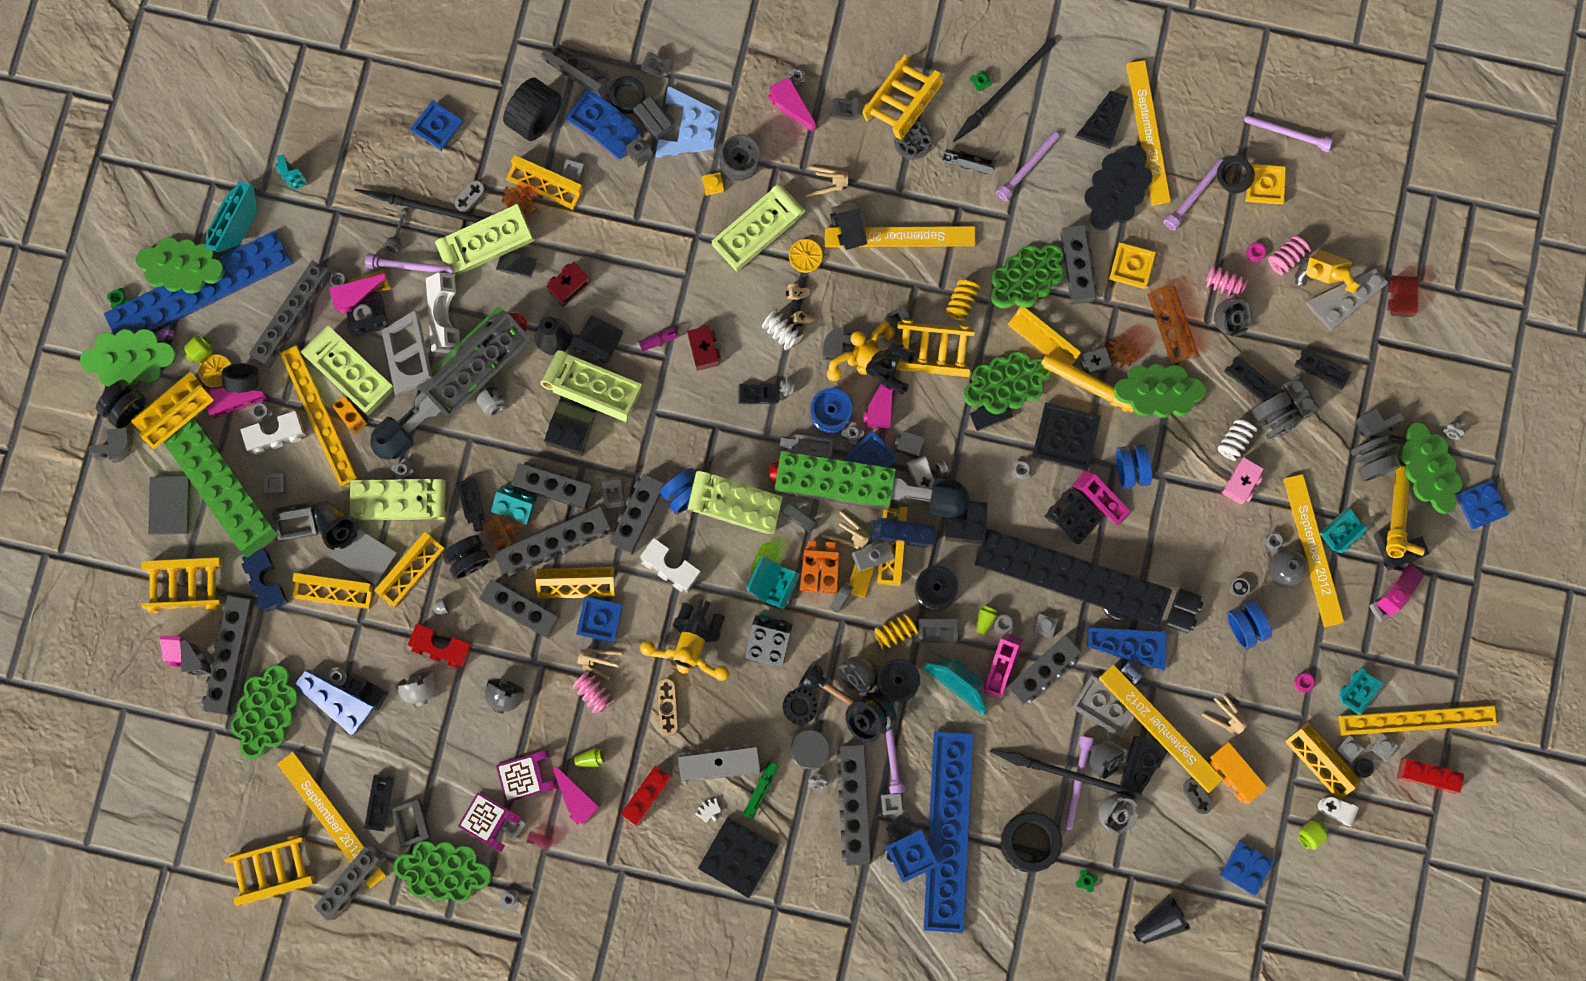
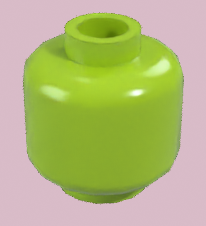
[184,335,213,363]
[1298,820,1328,850]

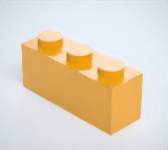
[1207,742,1267,804]

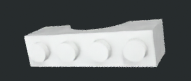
[426,272,460,353]

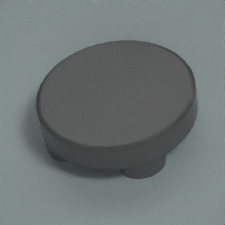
[894,121,932,160]
[791,730,830,769]

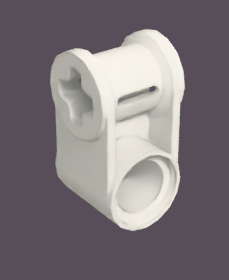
[906,456,934,490]
[1318,797,1359,827]

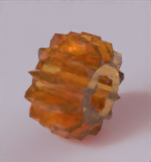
[1106,335,1139,368]

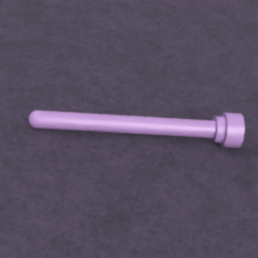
[1244,116,1333,152]
[996,131,1060,201]
[1164,159,1224,230]
[365,253,454,274]
[886,728,905,794]
[1065,736,1095,830]

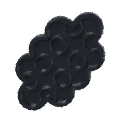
[1084,146,1152,230]

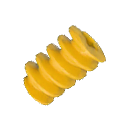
[946,279,981,322]
[875,614,918,651]

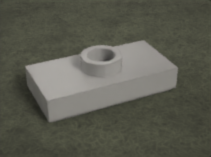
[852,542,895,571]

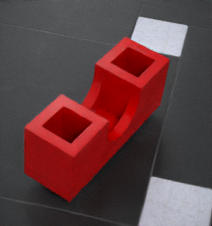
[407,624,473,669]
[1396,758,1465,794]
[621,766,672,826]

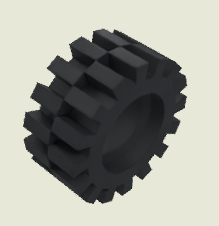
[782,688,818,725]

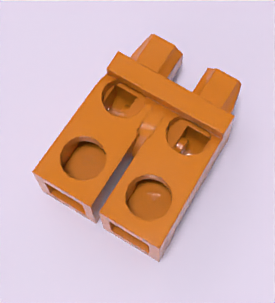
[800,540,839,594]

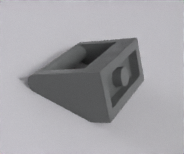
[272,502,318,542]
[180,640,211,676]
[390,800,432,847]

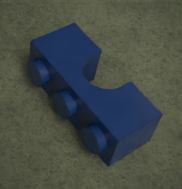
[872,518,935,548]
[242,548,289,612]

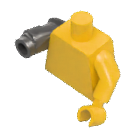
[1295,250,1359,294]

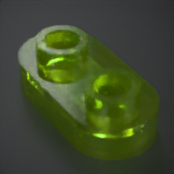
[751,543,778,575]

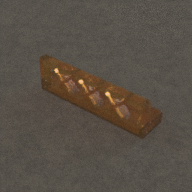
[1147,286,1199,365]

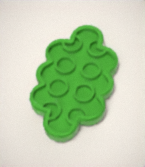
[136,238,225,294]
[991,245,1064,308]
[80,329,176,386]
[963,351,1051,414]
[1113,364,1206,418]
[1399,423,1462,514]
[231,664,299,759]
[394,841,492,902]

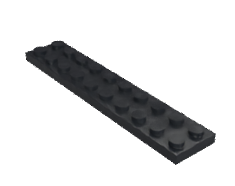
[974,528,1172,627]

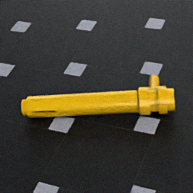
[1041,354,1133,413]
[1386,465,1425,558]

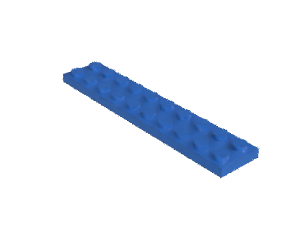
[103,230,292,335]
[923,732,973,933]

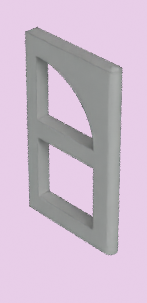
[382,311,433,397]

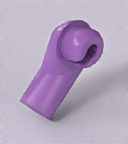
[155,327,175,343]

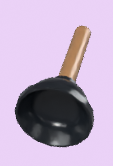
[798,661,856,705]

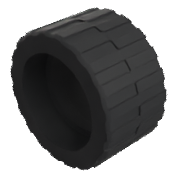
[503,77,562,141]
[1000,812,1063,873]

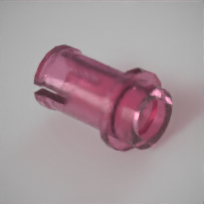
[526,831,553,851]

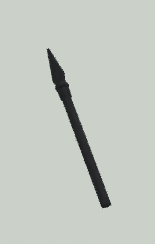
[953,38,1056,142]
[354,189,485,223]
[990,750,1142,799]

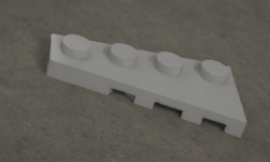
[1305,269,1388,331]

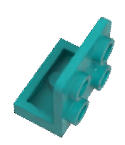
[747,556,800,609]

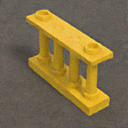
[862,54,944,140]
[896,319,975,377]
[131,371,214,450]
[141,558,224,613]
[224,835,316,906]

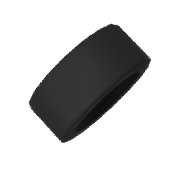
[610,76,645,114]
[1217,156,1255,193]
[221,363,259,393]

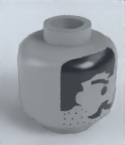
[476,387,505,416]

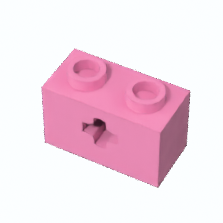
[1222,457,1263,505]

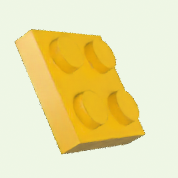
[1245,164,1286,205]
[1109,242,1156,289]

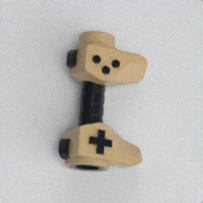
[786,284,815,327]

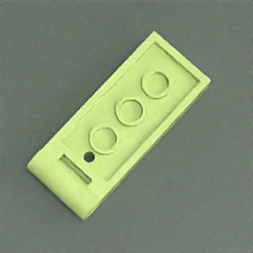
[712,183,806,272]
[435,204,535,276]
[301,325,394,416]
[541,350,642,422]
[688,471,782,534]
[350,479,446,521]

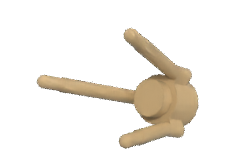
[805,166,848,197]
[821,511,871,549]
[577,648,623,681]
[1202,695,1249,734]

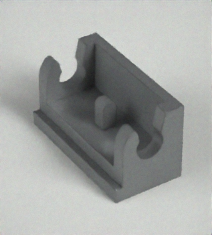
[884,305,921,348]
[918,619,958,643]

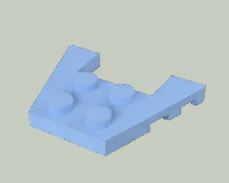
[656,87,720,158]

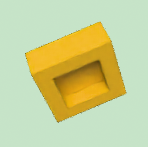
[702,172,724,196]

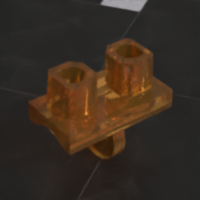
[501,185,537,217]
[484,513,519,550]

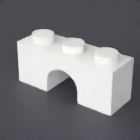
[240,411,306,455]
[640,538,701,593]

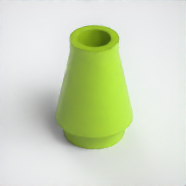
[975,605,997,635]
[574,747,605,768]

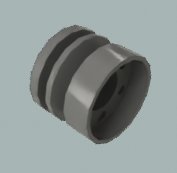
[720,134,760,181]
[1251,391,1304,440]
[1351,436,1401,482]

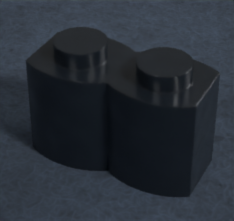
[1165,588,1203,634]

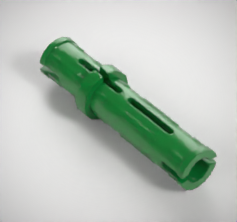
[742,761,780,819]

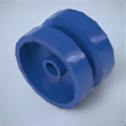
[811,388,852,434]
[1116,443,1152,489]
[659,468,696,515]
[1226,600,1272,650]

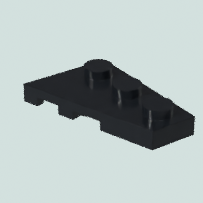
[1075,91,1128,149]
[1120,736,1169,792]

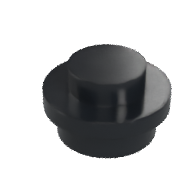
[1353,758,1374,778]

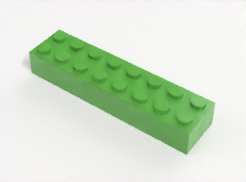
[163,417,279,558]

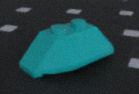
[205,181,257,252]
[921,659,987,715]

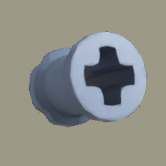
[1120,660,1145,685]

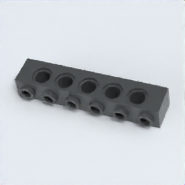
[249,260,331,369]
[494,507,611,578]
[202,596,255,716]
[836,745,870,866]

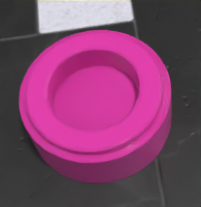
[1246,242,1266,262]
[1294,673,1315,693]

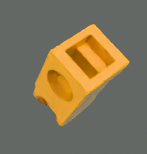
[332,396,367,434]

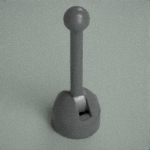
[384,208,409,252]

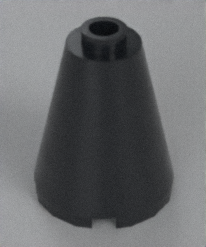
[534,317,572,355]
[312,500,359,550]
[1133,894,1191,944]

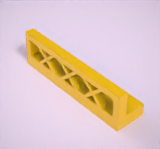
[506,155,583,210]
[1008,307,1081,365]
[877,506,907,586]
[374,532,445,608]
[536,567,615,599]
[292,573,374,609]
[1285,722,1361,800]

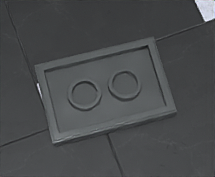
[148,476,190,535]

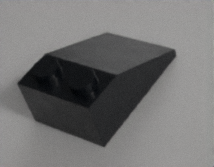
[544,396,597,456]

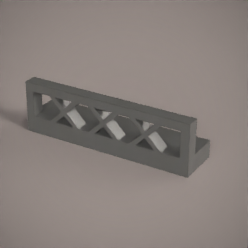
[541,43,615,99]

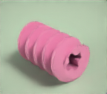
[1268,236,1311,276]
[1206,264,1248,298]
[573,670,614,714]

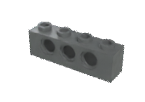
[1060,225,1098,305]
[511,462,593,510]
[609,474,664,555]
[479,579,559,639]
[1006,635,1081,705]
[314,846,386,921]

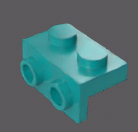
[275,154,308,189]
[491,486,537,525]
[1320,508,1368,553]
[1339,667,1384,716]

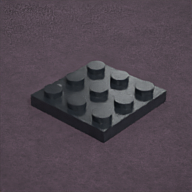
[1032,402,1101,472]
[698,817,778,898]

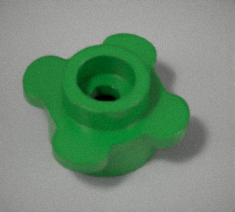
[970,70,992,92]
[107,288,129,309]
[1075,869,1098,893]

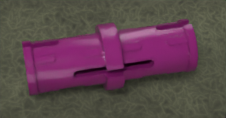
[638,327,678,352]

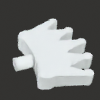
[695,798,721,823]

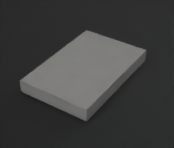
[328,529,398,586]
[1071,674,1135,739]

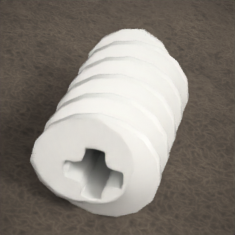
[762,308,804,350]
[1218,419,1257,461]

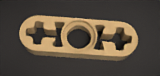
[657,679,678,736]

